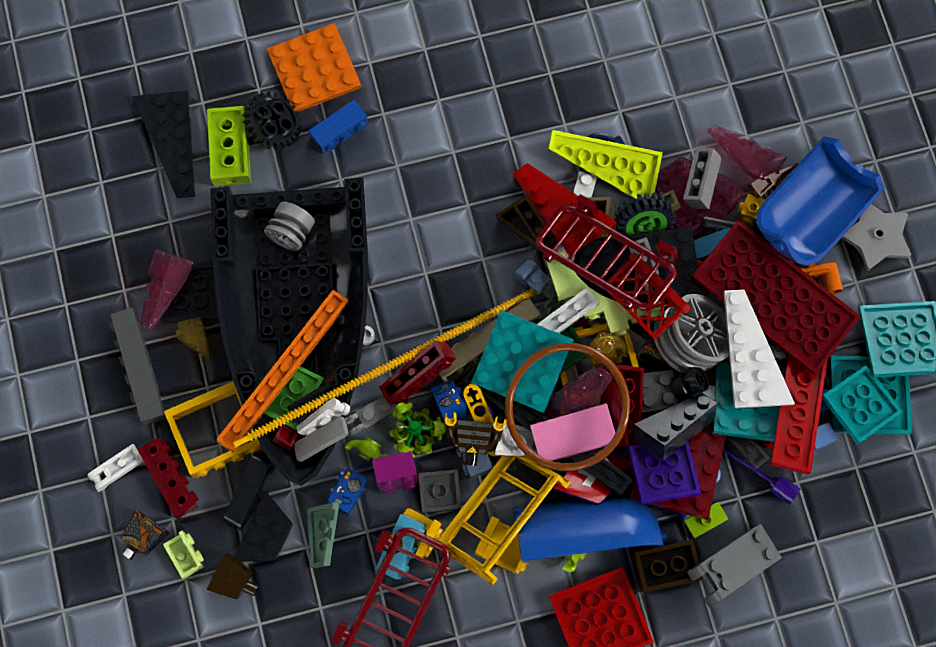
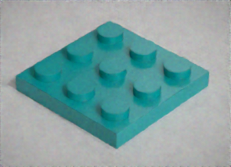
[822,365,903,445]

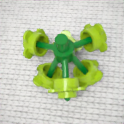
[389,402,446,457]

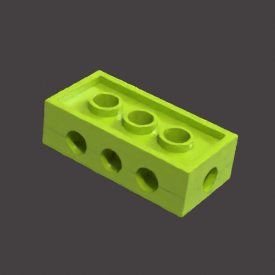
[207,106,251,187]

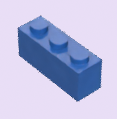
[309,100,368,154]

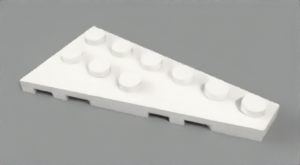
[723,290,795,409]

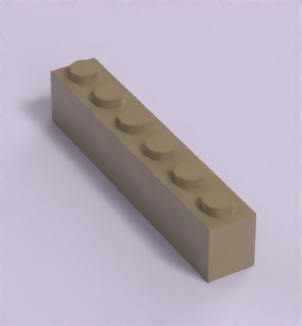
[439,299,543,382]

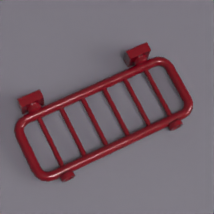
[536,194,678,311]
[331,527,451,647]

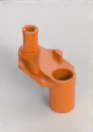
[783,255,843,295]

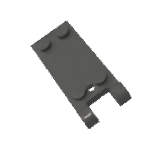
[687,524,782,608]

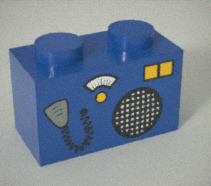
[431,380,469,426]
[327,467,369,516]

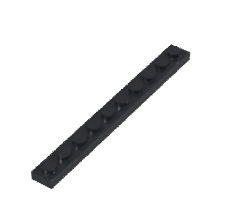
[462,366,633,497]

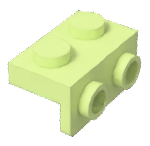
[163,531,204,579]

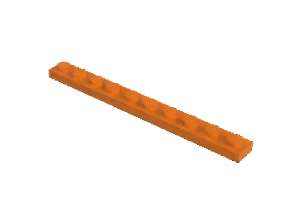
[216,290,349,453]

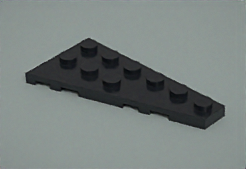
[133,91,196,198]

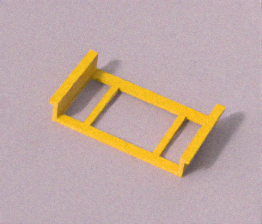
[438,455,571,585]

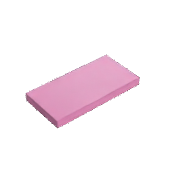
[530,403,615,461]

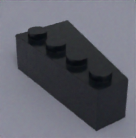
[633,393,717,461]

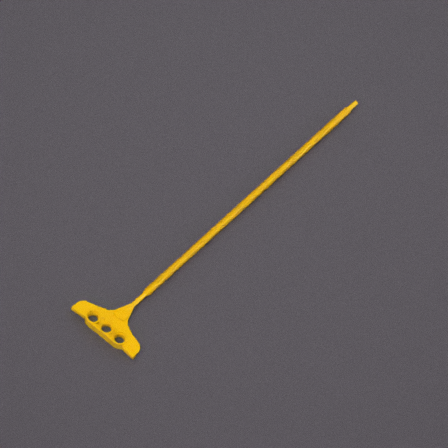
[233,264,580,448]

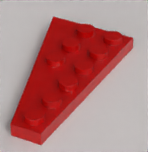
[512,163,617,256]

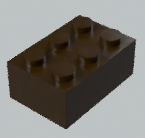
[632,540,703,594]

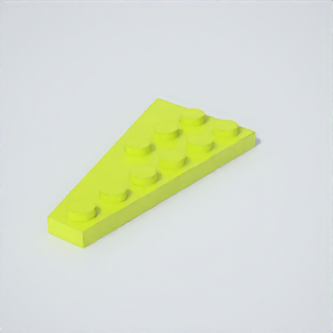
[548,130,663,199]

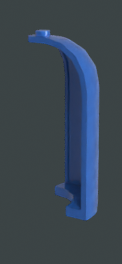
[756,136,885,265]
[513,495,667,563]

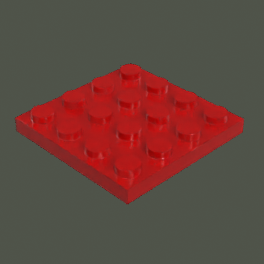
[549,567,654,647]

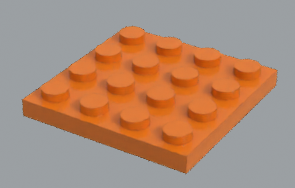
[267,23,362,112]

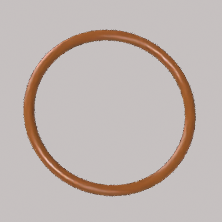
[505,343,630,471]

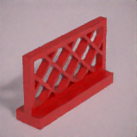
[607,252,691,340]

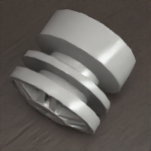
[264,202,315,251]

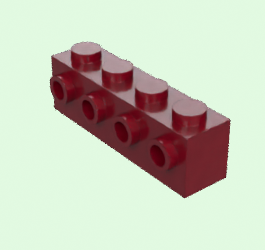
[379,340,456,404]
[137,438,199,519]

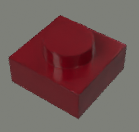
[272,424,299,451]

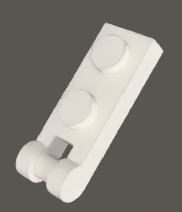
[296,398,350,436]
[88,444,144,492]

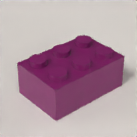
[372,451,418,494]

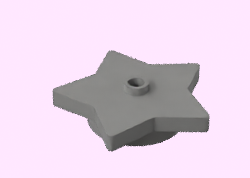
[841,204,911,271]

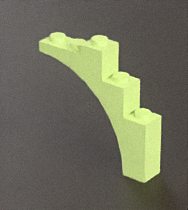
[545,251,661,337]

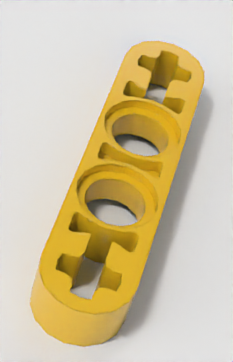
[463,383,499,457]

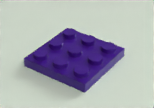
[628,442,701,505]

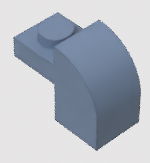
[513,260,552,295]

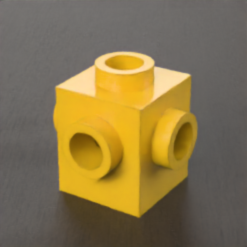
[737,193,766,226]

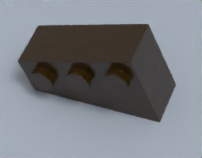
[495,195,557,255]

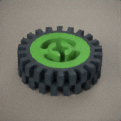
[614,193,676,236]

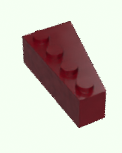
[599,364,644,447]

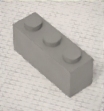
[683,147,721,209]

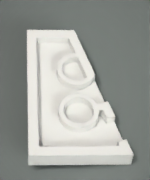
[494,422,538,456]

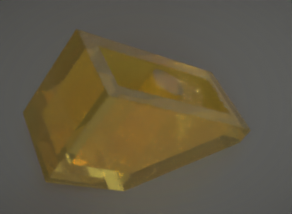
[176,317,211,359]

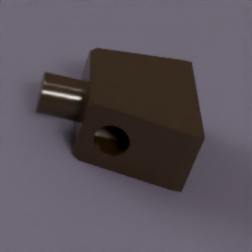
[206,553,259,599]

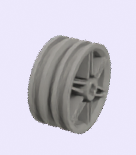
[653,294,729,373]

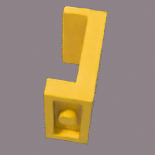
[475,516,528,575]

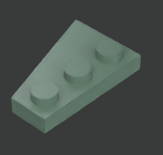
[307,502,339,568]

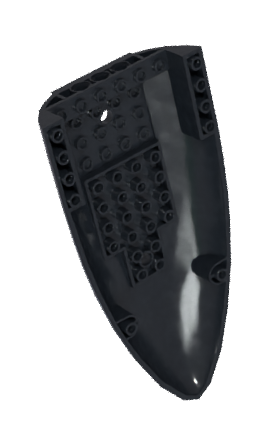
[210,177,368,486]

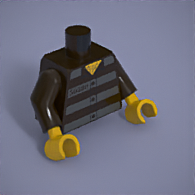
[445,412,507,466]

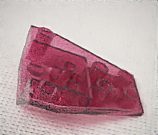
[656,156,744,236]

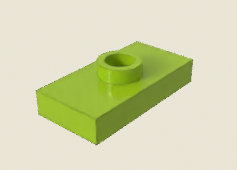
[684,502,728,539]

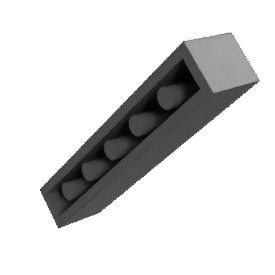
[109,307,167,425]

